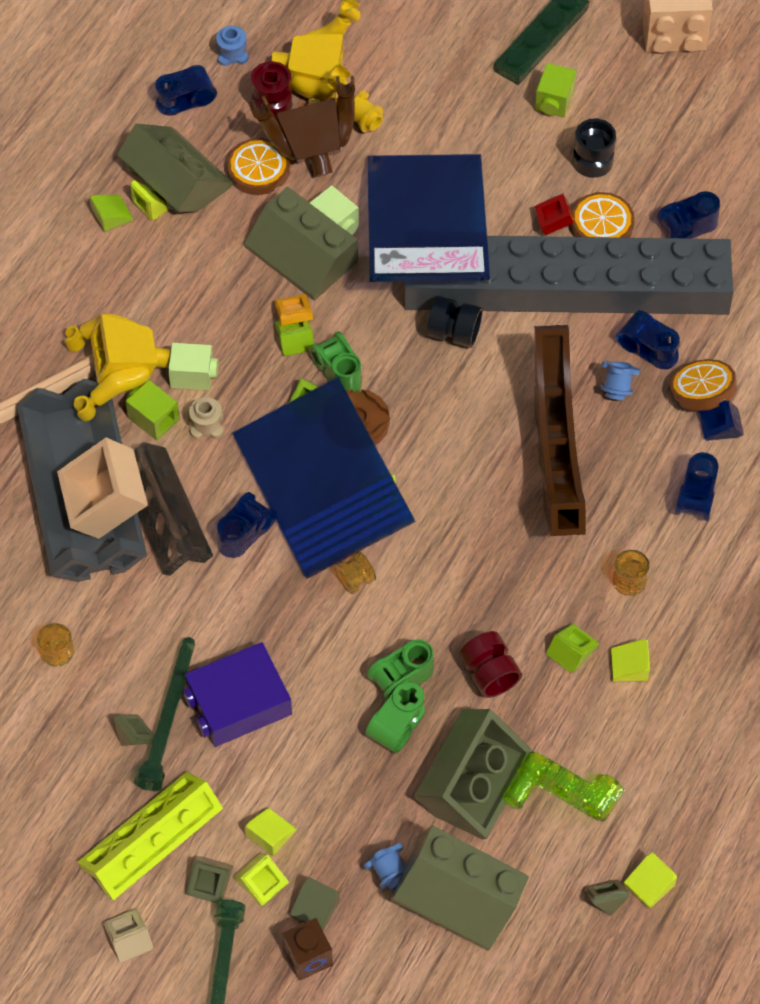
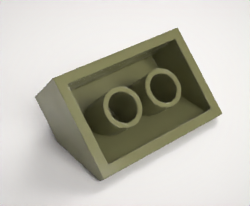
[117,123,233,213]
[244,186,358,301]
[414,709,534,839]
[391,825,529,951]

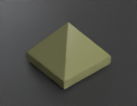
[113,714,157,746]
[585,880,629,915]

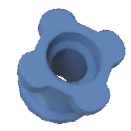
[216,26,249,66]
[600,361,640,400]
[364,843,406,891]

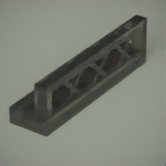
[134,442,213,576]

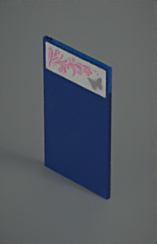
[367,154,490,282]

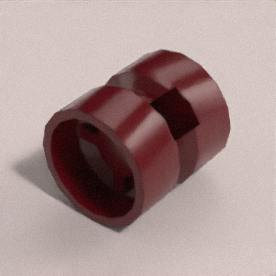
[251,61,293,119]
[459,631,522,698]

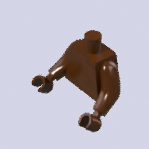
[249,76,355,177]

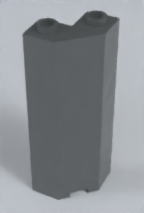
[17,379,147,582]

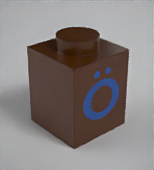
[282,918,333,981]

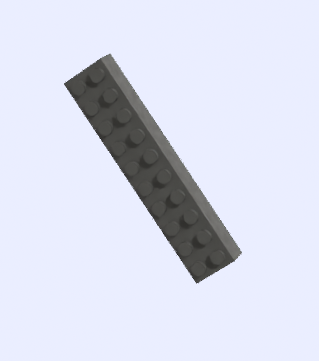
[405,234,733,315]

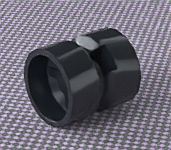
[573,118,616,178]
[427,296,483,348]

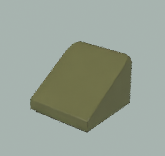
[186,856,234,904]
[290,877,340,930]

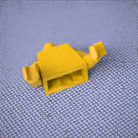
[272,0,361,102]
[64,313,171,422]

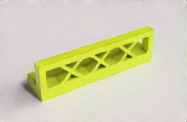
[77,772,223,900]

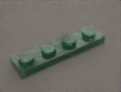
[493,0,589,86]

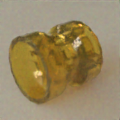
[613,550,649,596]

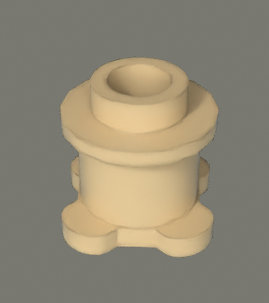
[189,397,224,439]

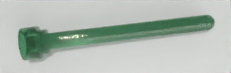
[134,637,195,792]
[210,900,246,1004]

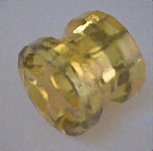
[334,551,376,594]
[37,623,74,667]

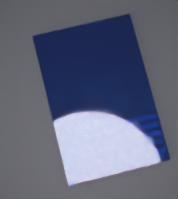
[233,377,416,579]

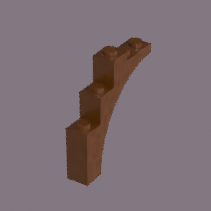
[534,325,586,536]

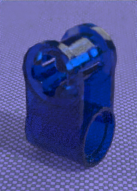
[155,65,217,116]
[656,191,720,239]
[616,310,680,369]
[675,452,719,521]
[217,492,278,558]

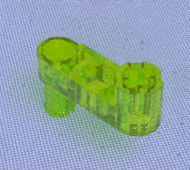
[503,751,625,822]

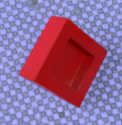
[535,193,575,236]

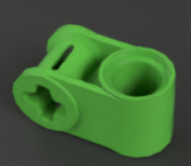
[309,331,362,394]
[366,639,434,701]
[365,682,425,754]

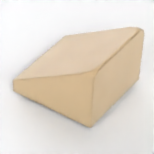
[103,909,153,962]

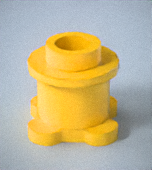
[354,90,384,133]

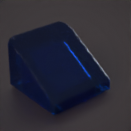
[699,400,744,441]

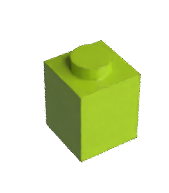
[535,63,577,118]
[126,380,180,441]

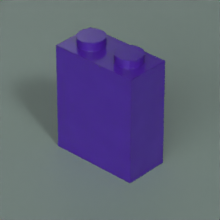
[182,642,292,747]

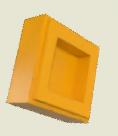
[274,294,313,326]

